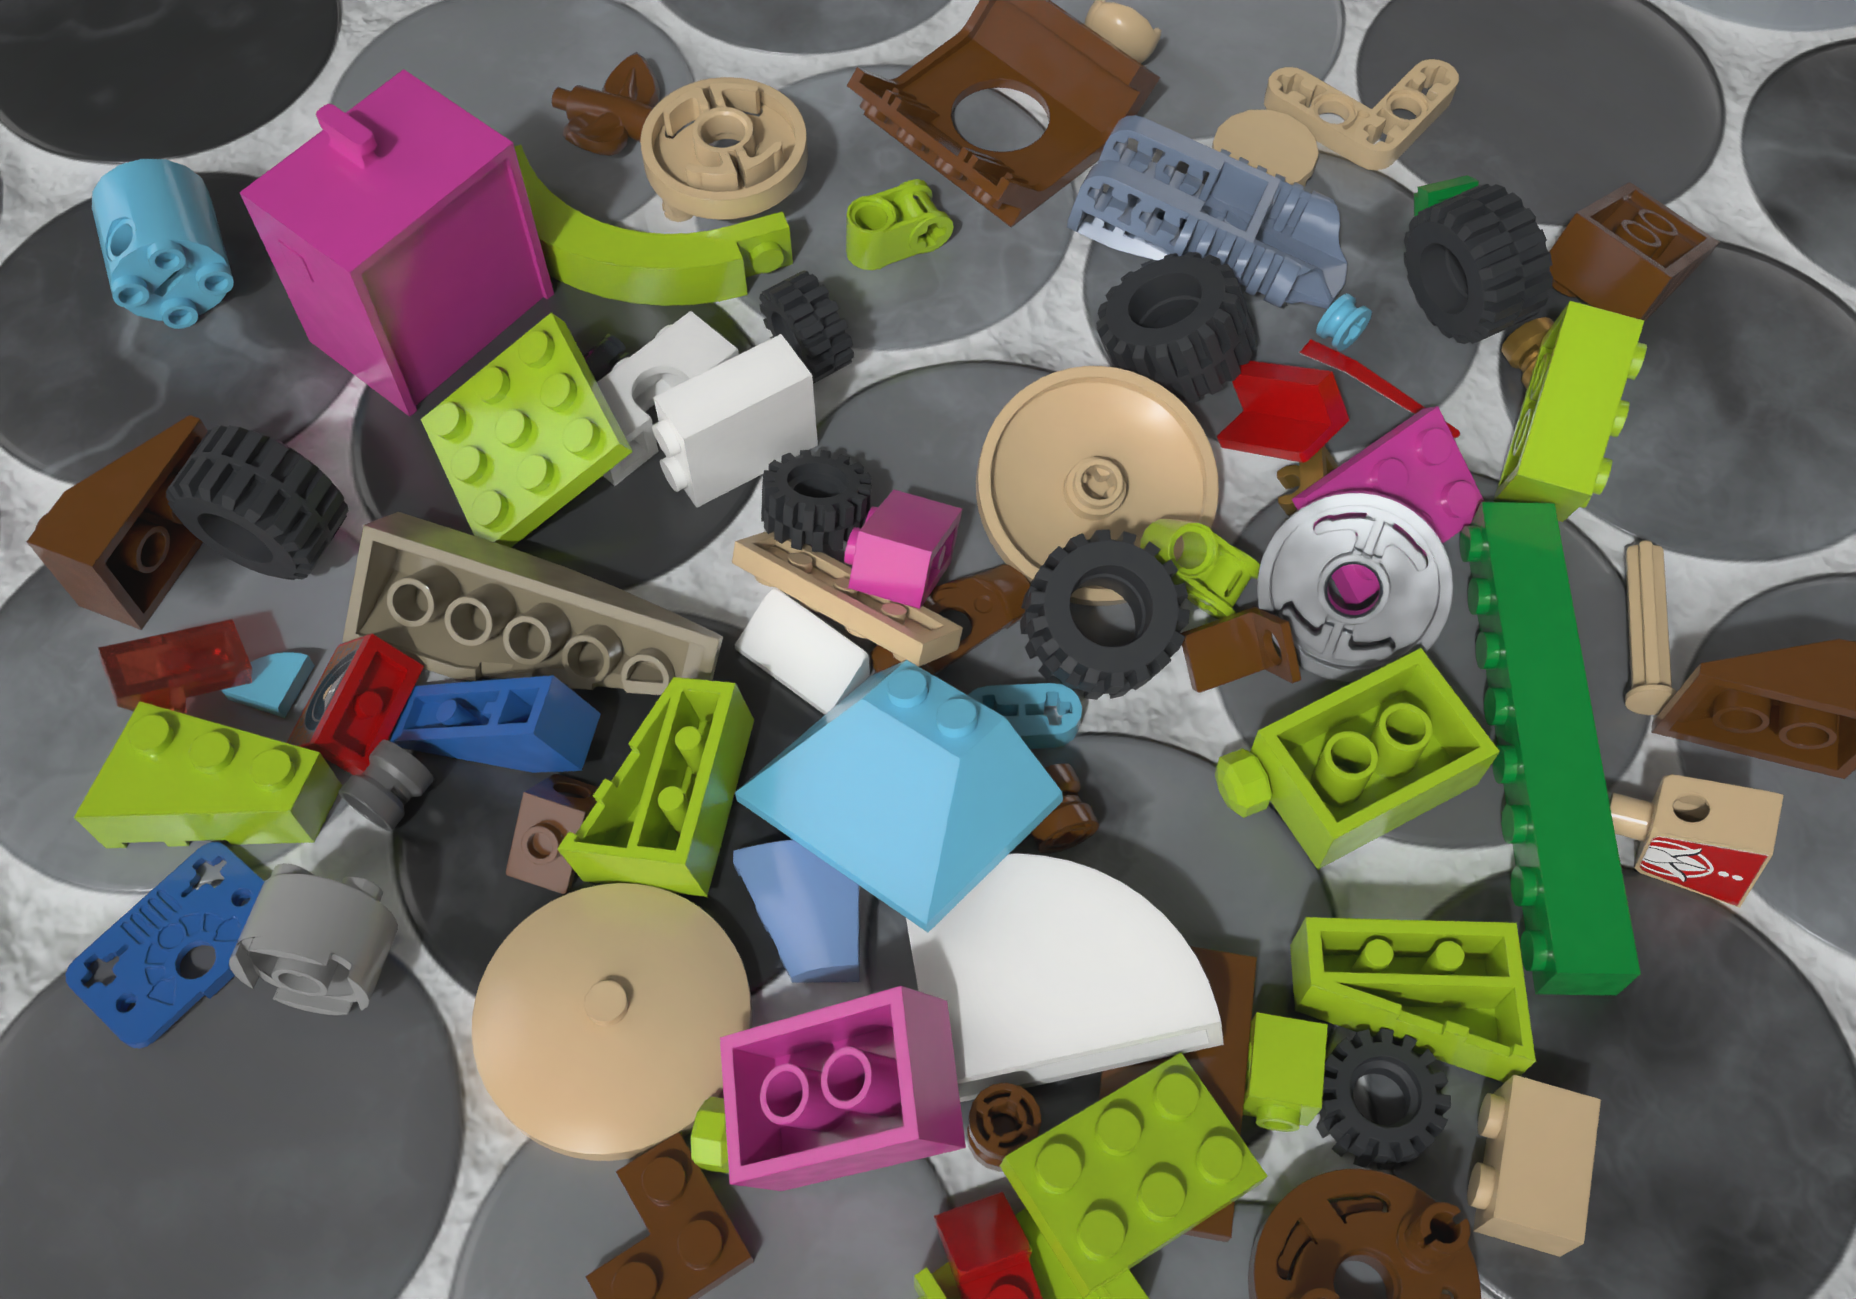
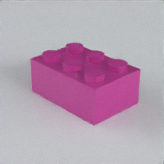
[720,986,966,1191]

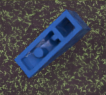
[390,675,601,773]

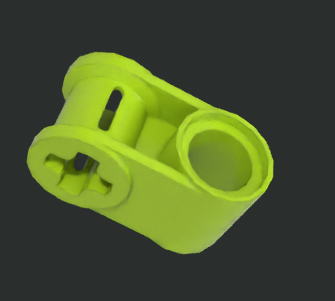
[846,179,954,271]
[1140,519,1260,619]

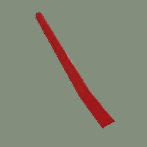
[1299,339,1460,438]

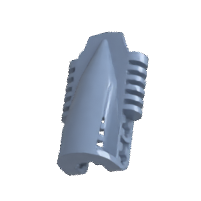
[1067,115,1348,309]

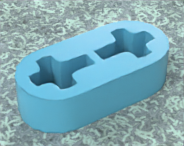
[968,683,1082,749]

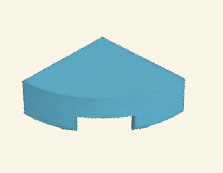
[221,652,315,718]

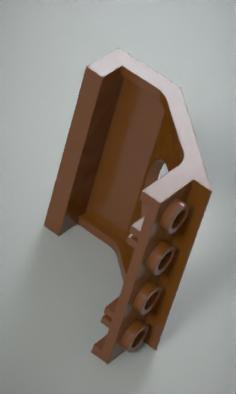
[847,0,1161,227]

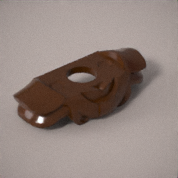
[870,564,1030,676]

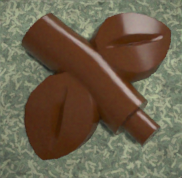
[552,52,677,156]

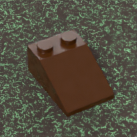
[1549,182,1720,322]
[26,415,208,630]
[1651,638,1856,779]

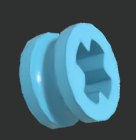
[1316,293,1372,351]

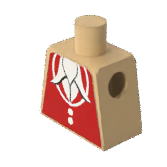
[1609,774,1784,908]

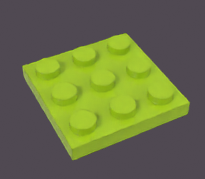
[421,313,633,548]

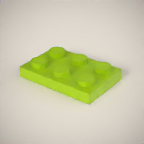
[1000,1052,1268,1299]

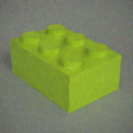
[1493,301,1647,522]
[1250,648,1500,870]

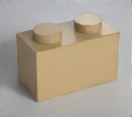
[1467,1075,1601,1257]

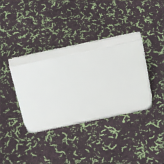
[735,587,870,715]

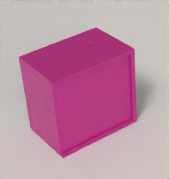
[239,69,554,417]

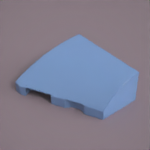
[733,840,860,983]

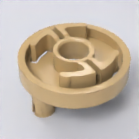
[640,77,808,222]

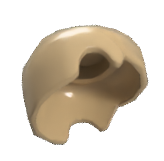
[1085,0,1161,63]

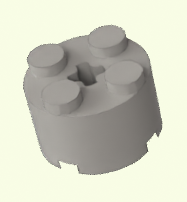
[229,863,398,1015]

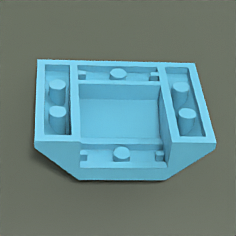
[735,660,1063,933]

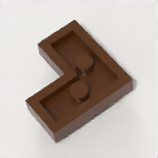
[585,1132,754,1299]

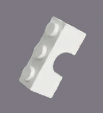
[597,311,739,486]

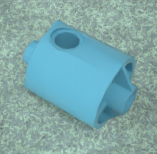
[92,159,234,329]

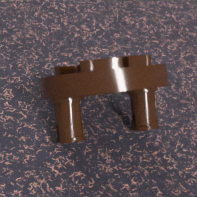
[1248,1169,1481,1299]

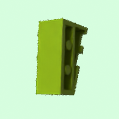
[557,677,754,897]
[73,701,342,849]
[1290,917,1536,1083]

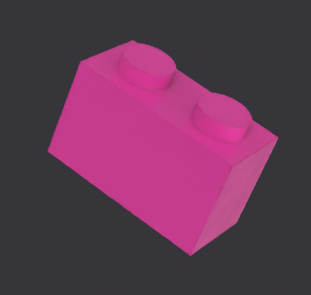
[844,489,962,609]

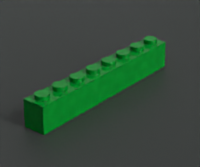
[1460,502,1641,996]

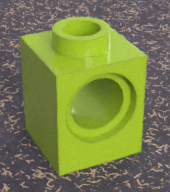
[1243,1012,1328,1132]

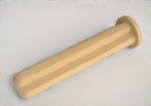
[1625,540,1677,715]

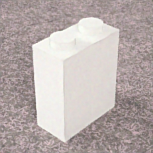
[652,334,818,508]

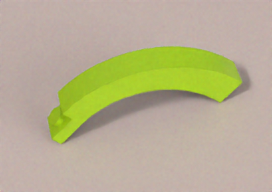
[514,144,793,306]

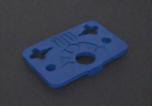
[65,842,265,1049]

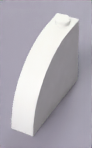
[906,854,1223,1102]

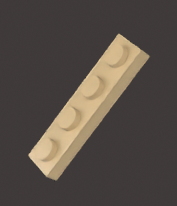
[732,532,963,667]

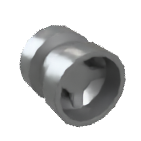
[339,740,434,832]

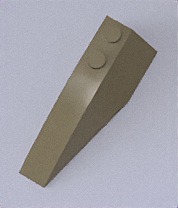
[342,512,723,695]

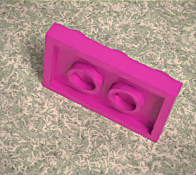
[1292,406,1485,604]

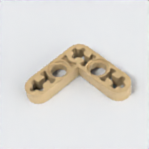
[1264,59,1459,170]

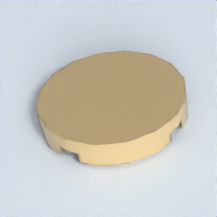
[1212,110,1319,188]

